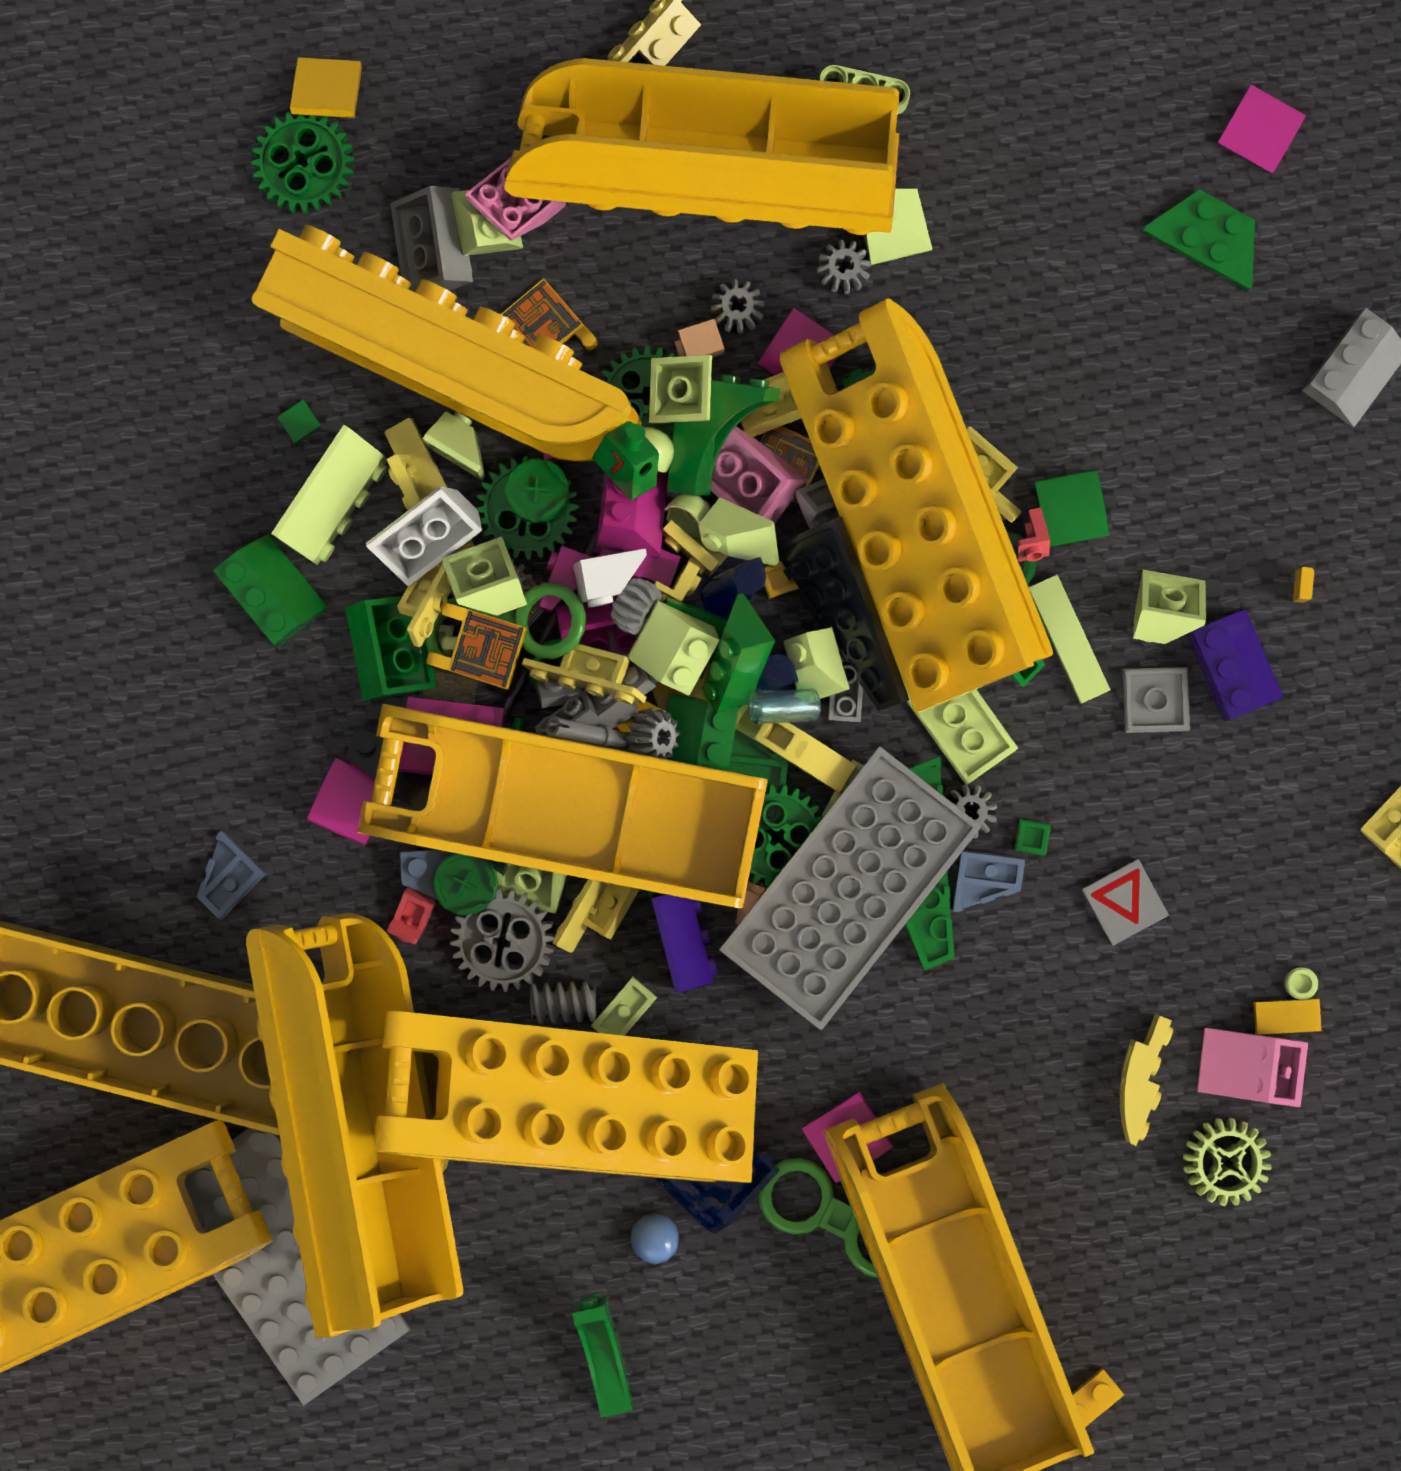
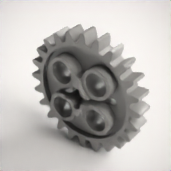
[450,887,555,992]

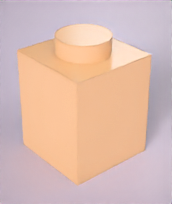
[674,319,724,358]

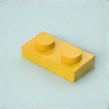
[1072,1368,1124,1427]

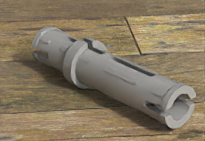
[546,716,631,752]

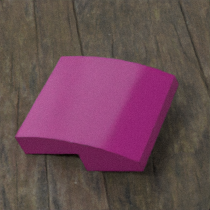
[1218,84,1306,174]
[758,308,839,376]
[307,758,375,846]
[801,1091,894,1183]

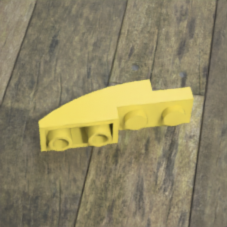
[735,701,857,794]
[1120,1014,1173,1146]

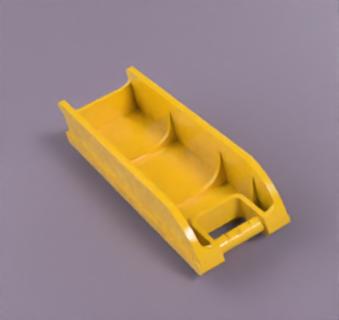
[504,58,899,235]
[252,224,642,462]
[780,298,1053,713]
[357,704,768,908]
[246,912,463,1338]
[374,1011,758,1183]
[823,1083,1094,1471]
[0,1120,273,1373]

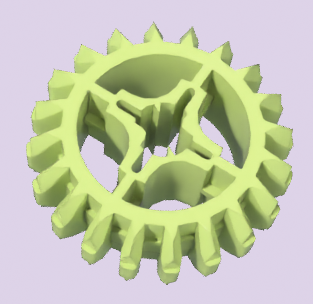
[1183,1118,1271,1206]

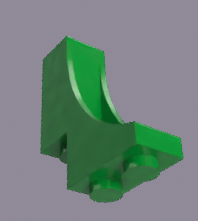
[667,374,780,496]
[572,1293,633,1418]

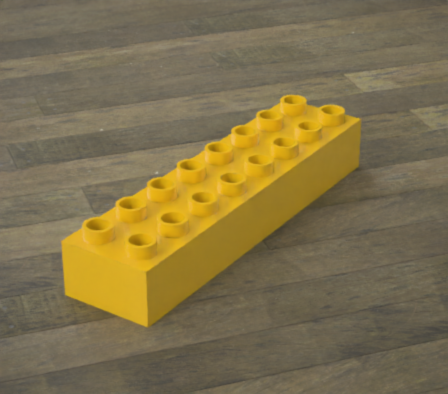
[0,921,449,1172]

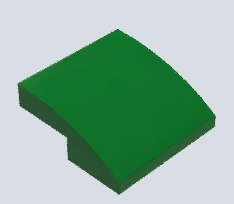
[1034,469,1109,547]

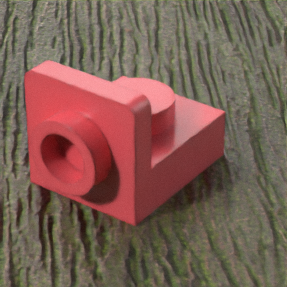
[1017,507,1050,562]

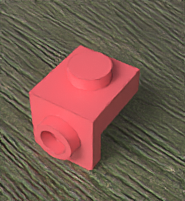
[387,887,437,944]

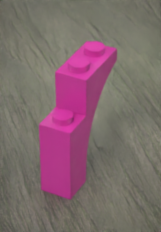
[538,544,681,612]

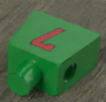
[592,421,659,501]

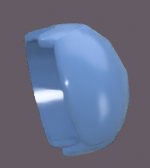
[631,1213,679,1265]

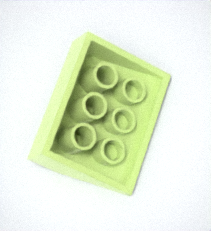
[271,425,388,565]

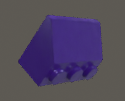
[1187,609,1283,721]
[651,894,718,993]

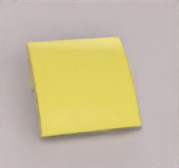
[1360,786,1401,869]

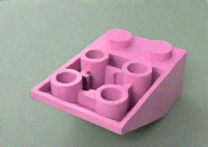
[464,158,567,241]
[1197,1028,1308,1107]

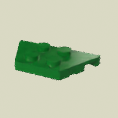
[1142,189,1255,291]
[728,729,788,834]

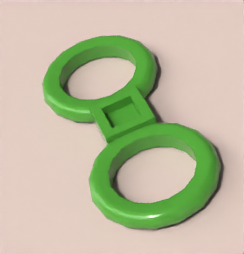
[425,583,586,672]
[758,1157,878,1278]

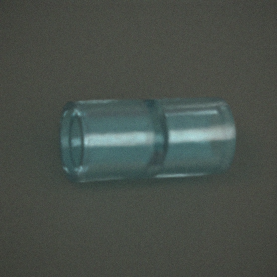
[748,689,821,724]

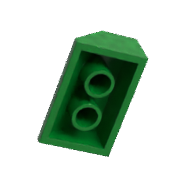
[213,534,328,648]
[701,593,775,712]
[345,596,437,701]
[666,694,739,771]

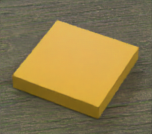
[290,57,362,118]

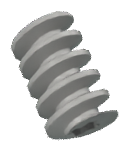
[530,981,597,1024]

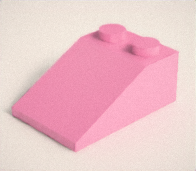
[711,426,807,525]

